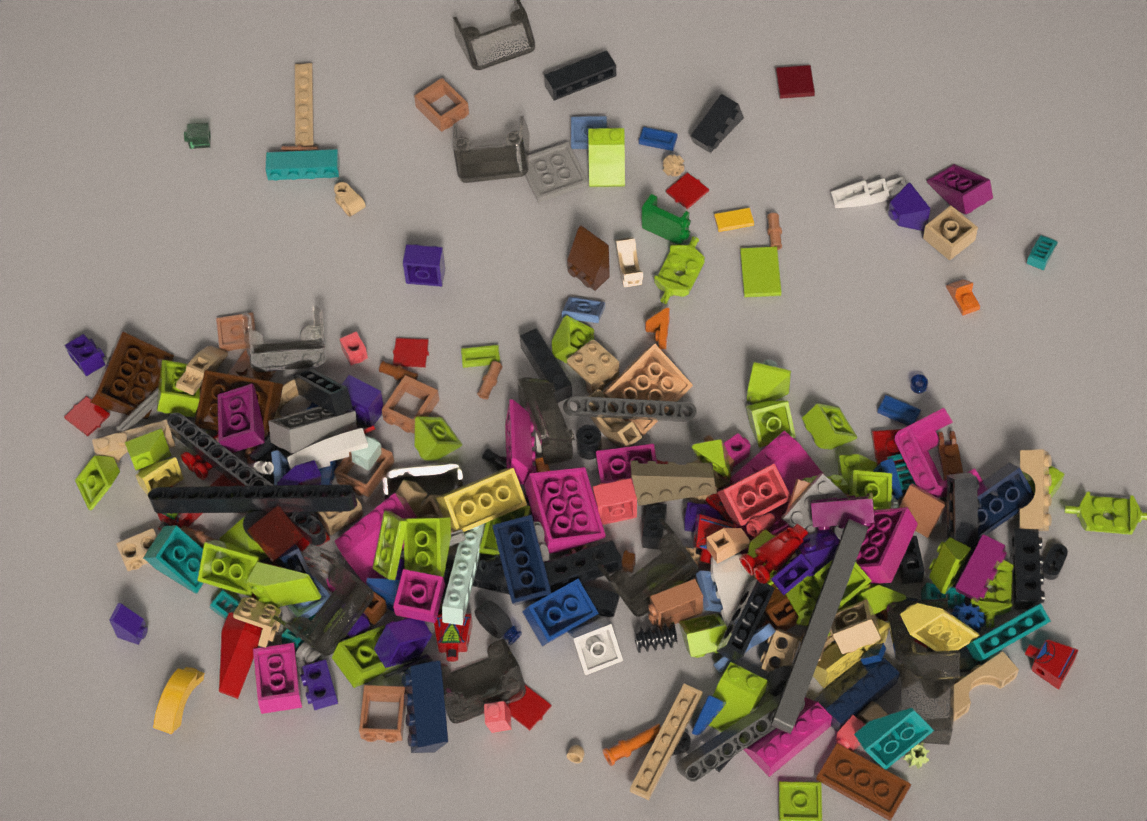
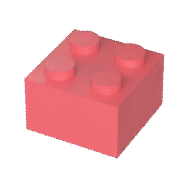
[593,478,637,525]

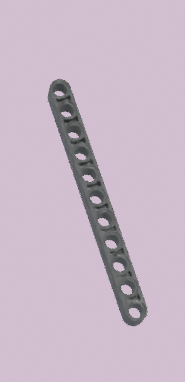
[770,519,868,734]

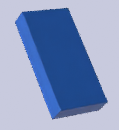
[639,127,678,151]
[877,395,921,426]

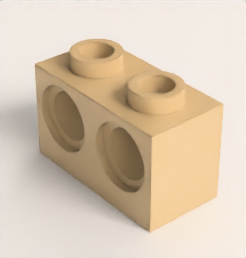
[318,498,364,536]
[116,528,157,571]
[760,629,801,672]

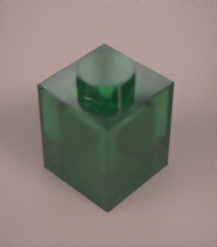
[184,123,211,149]

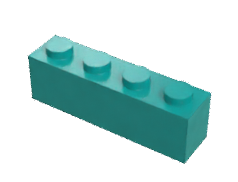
[265,149,340,181]
[966,603,1051,663]

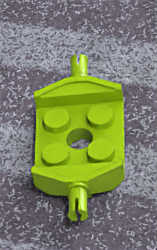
[654,236,705,304]
[1064,491,1147,535]
[970,560,1013,628]
[776,561,831,636]

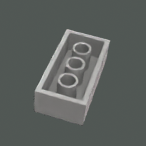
[269,406,357,453]

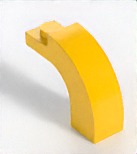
[153,667,205,734]

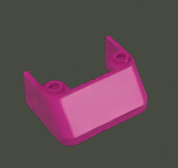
[895,408,983,498]

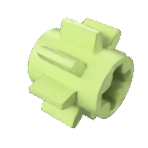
[902,743,930,769]

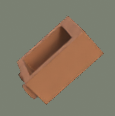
[414,78,469,132]
[382,375,439,434]
[334,447,394,498]
[648,579,703,630]
[359,685,406,743]

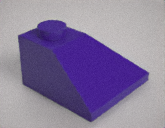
[888,183,931,231]

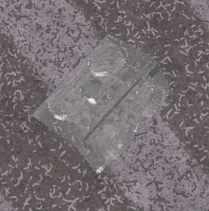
[301,543,345,575]

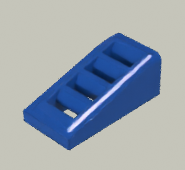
[873,458,903,500]
[692,695,726,736]

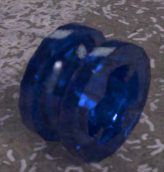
[910,374,928,394]
[502,625,522,646]

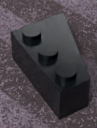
[690,94,744,153]

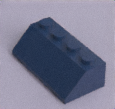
[946,462,1035,539]
[492,515,552,606]
[814,658,900,732]
[402,661,449,753]

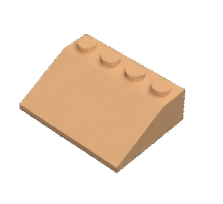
[602,344,693,436]

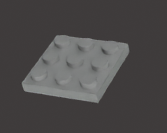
[518,142,588,203]
[781,473,848,539]

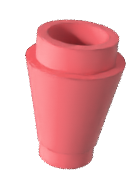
[746,513,776,538]

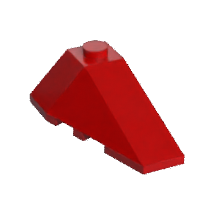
[219,613,263,699]

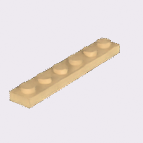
[295,63,314,147]
[630,684,703,800]

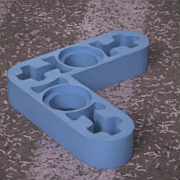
[713,623,776,673]

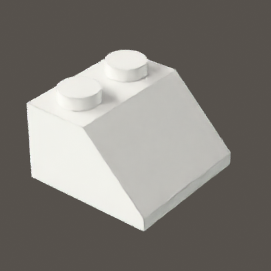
[568,618,623,675]

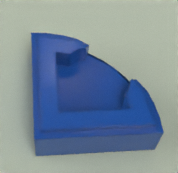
[860,643,886,665]

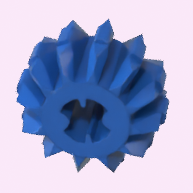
[951,602,985,633]

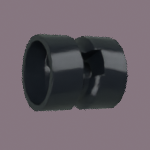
[576,425,602,460]

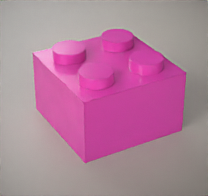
[393,569,445,623]

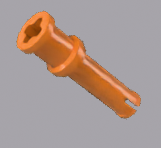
[603,723,661,766]

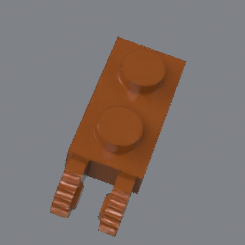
[937,431,963,481]

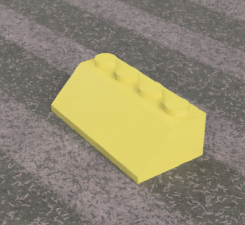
[436,468,527,532]
[900,603,980,657]
[813,618,890,688]

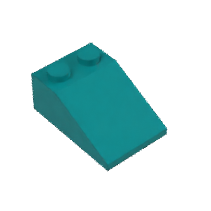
[143,526,203,594]
[854,708,934,770]

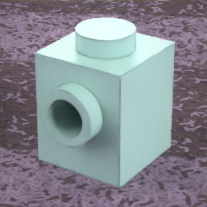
[351,436,382,471]

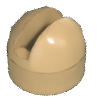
[567,745,585,763]

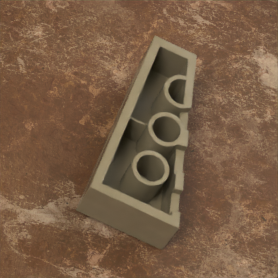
[631,461,717,506]

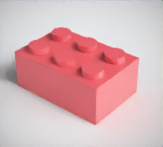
[717,464,791,527]

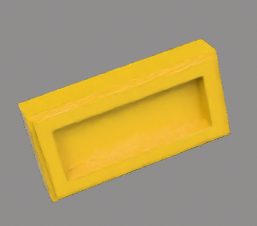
[714,208,754,232]

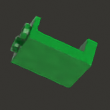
[642,194,691,245]

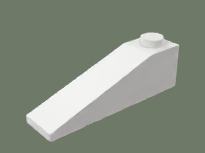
[711,554,755,627]

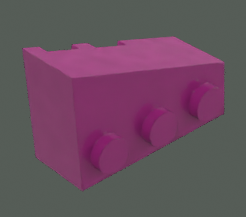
[811,493,875,530]
[955,534,1007,602]

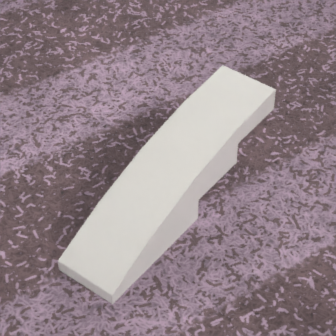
[831,176,906,208]
[287,428,368,470]

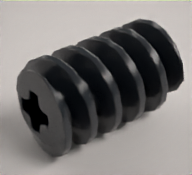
[634,622,678,653]

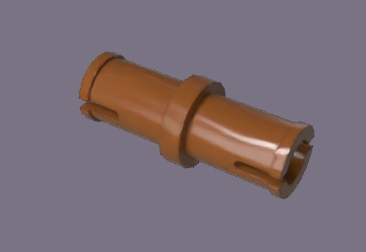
[379,361,418,381]

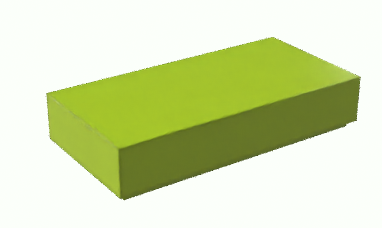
[461,345,500,368]

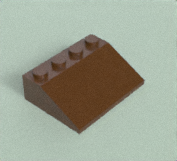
[90,332,174,419]
[195,370,283,439]

